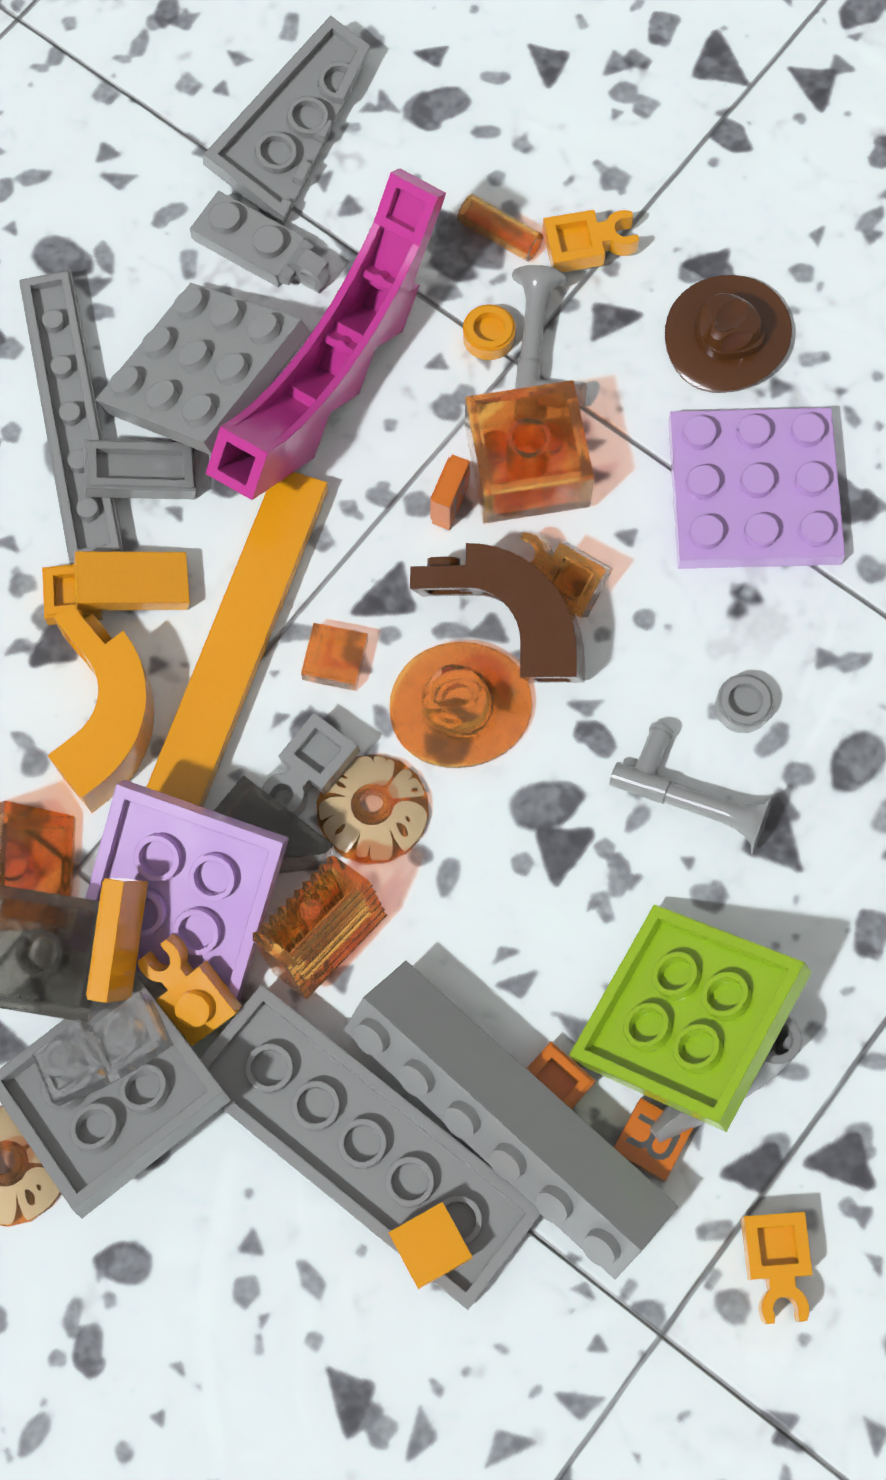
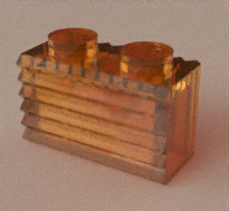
[252,856,387,999]

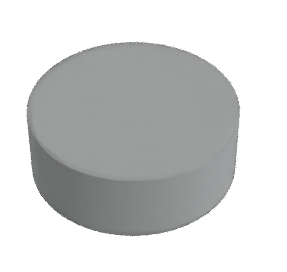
[715,674,774,733]

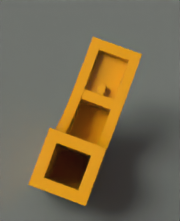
[47,604,154,813]

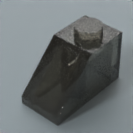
[213,775,337,874]

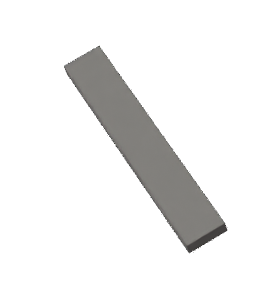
[19,270,125,565]

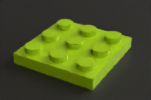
[569,904,812,1132]

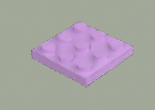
[668,407,845,569]
[72,780,289,1001]

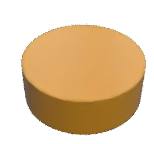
[463,304,516,360]

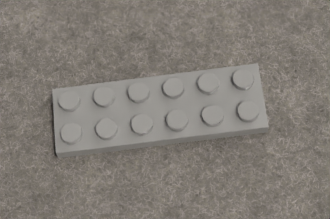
[200,984,541,1311]

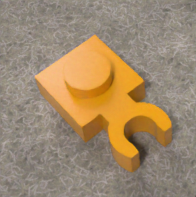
[542,209,639,272]
[137,933,243,1046]
[740,1212,813,1325]

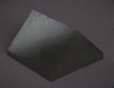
[0,885,99,1023]

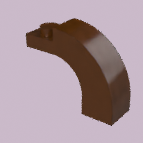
[410,543,585,683]

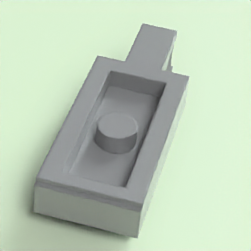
[190,190,331,293]

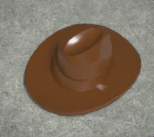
[665,275,792,393]

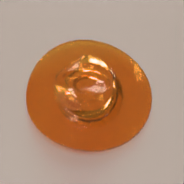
[389,642,533,768]

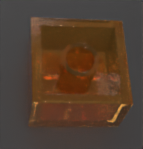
[465,380,594,524]

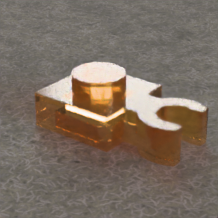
[521,532,613,618]

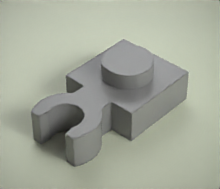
[261,713,360,820]

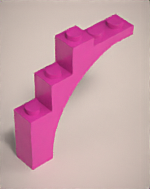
[205,168,446,500]

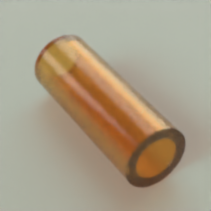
[457,193,543,262]

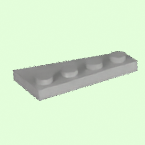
[203,15,370,226]

